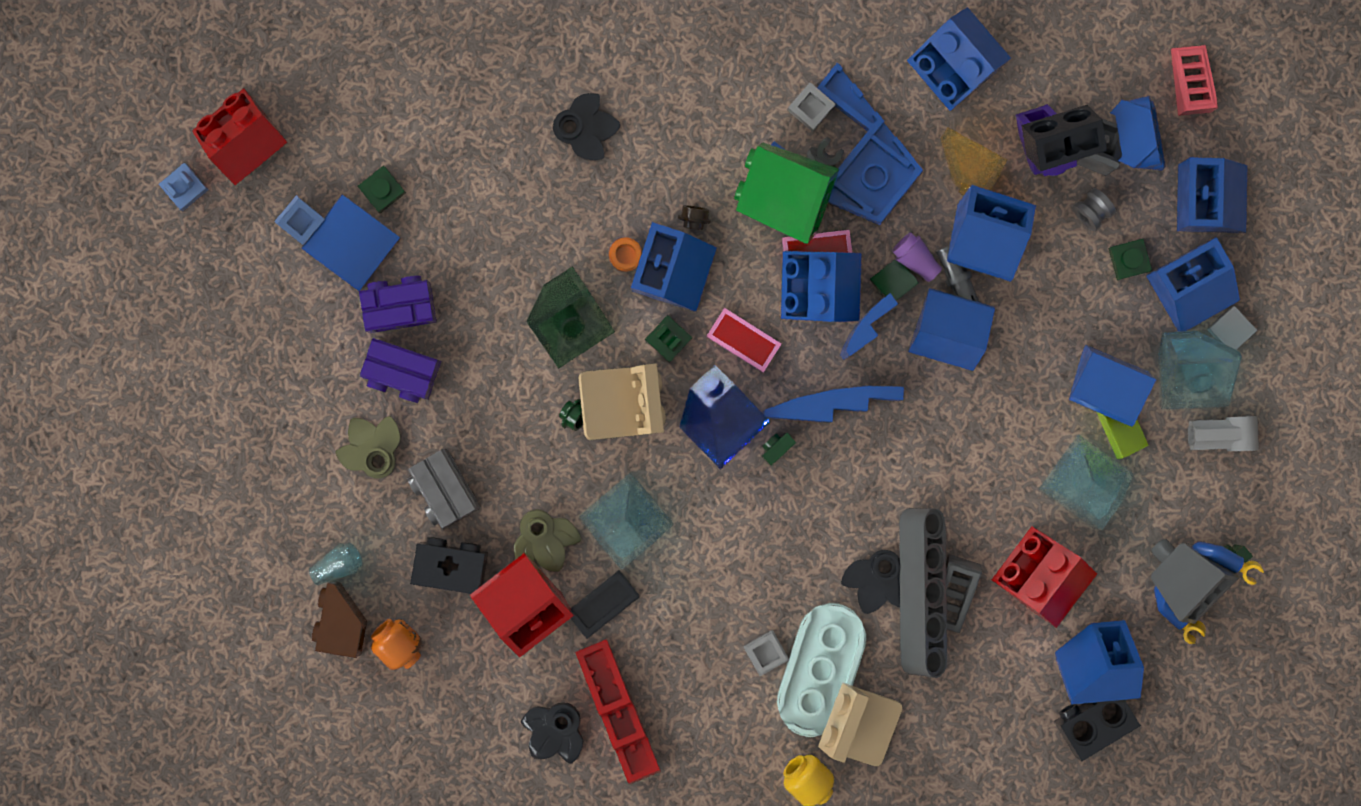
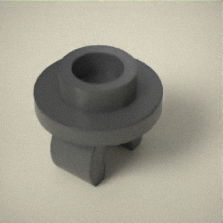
[807,137,844,168]

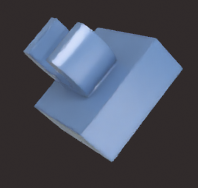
[159,163,209,211]
[274,195,325,245]

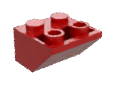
[192,88,288,186]
[991,526,1097,628]
[470,553,574,658]

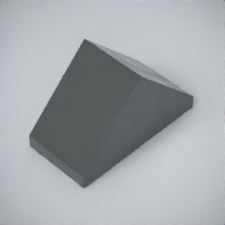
[1077,119,1122,176]

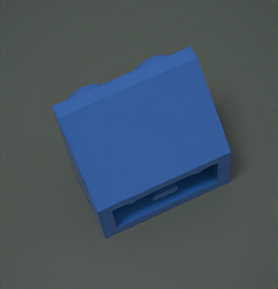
[907,7,1011,111]
[1177,157,1247,233]
[947,185,1036,282]
[631,222,717,312]
[1146,237,1240,334]
[781,251,862,322]
[1055,620,1144,705]

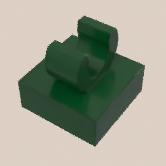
[645,315,692,363]

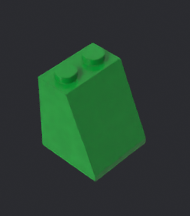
[734,142,840,244]

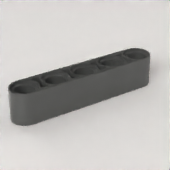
[899,508,947,678]

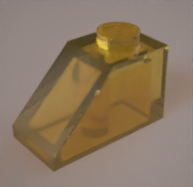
[940,127,1008,196]

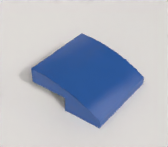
[302,194,400,291]
[840,293,898,360]

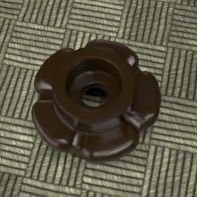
[678,205,711,230]

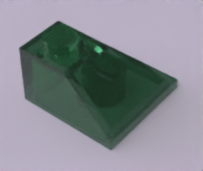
[526,266,615,369]

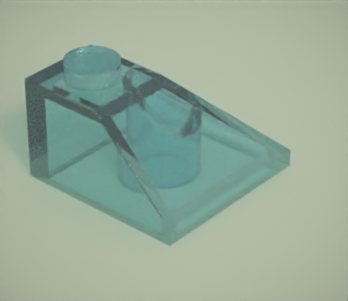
[1158,331,1242,410]
[1039,434,1133,530]
[579,472,674,570]

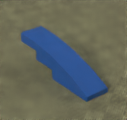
[763,386,904,423]

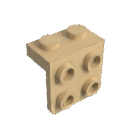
[578,364,666,440]
[818,683,902,766]

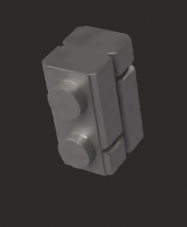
[407,449,481,529]

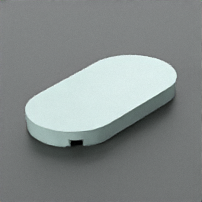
[777,603,866,737]

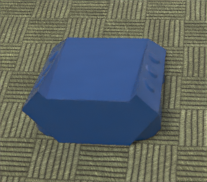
[1110,96,1166,170]

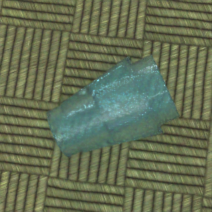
[309,542,362,586]

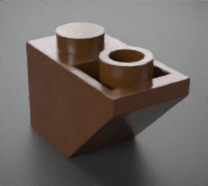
[312,581,367,658]

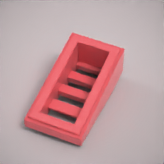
[1171,45,1218,116]

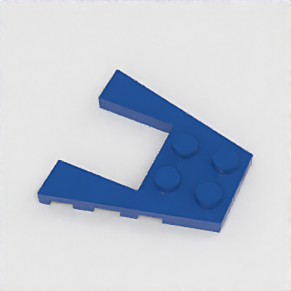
[771,63,923,225]

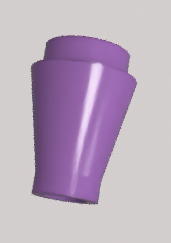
[892,232,942,282]

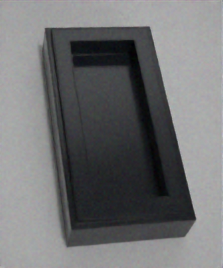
[570,570,640,639]

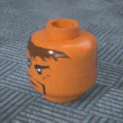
[371,619,422,670]

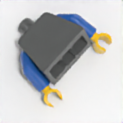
[1151,539,1264,644]

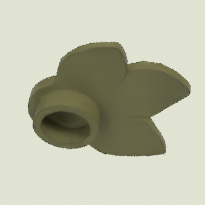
[335,416,401,479]
[514,509,581,572]

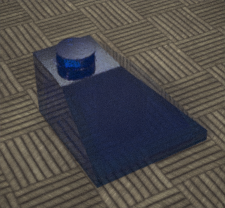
[679,365,770,470]

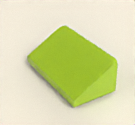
[1097,412,1149,459]

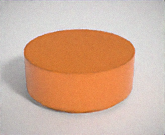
[609,237,642,272]

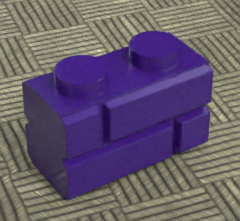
[359,275,437,333]
[360,338,442,403]

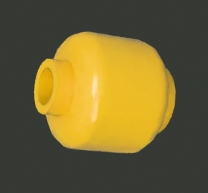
[783,755,834,806]

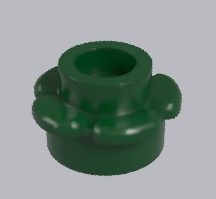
[559,399,583,431]

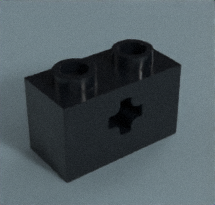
[410,537,488,594]

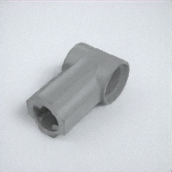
[1188,416,1259,451]

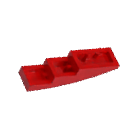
[575,639,661,784]

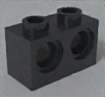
[1021,105,1107,172]
[1054,700,1141,761]

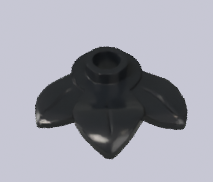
[553,93,621,161]
[841,550,900,614]
[521,702,583,764]

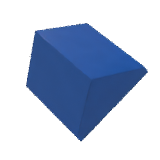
[908,288,995,371]
[1069,345,1156,427]

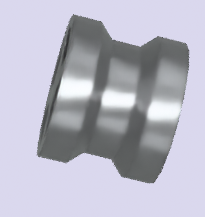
[1072,188,1116,231]

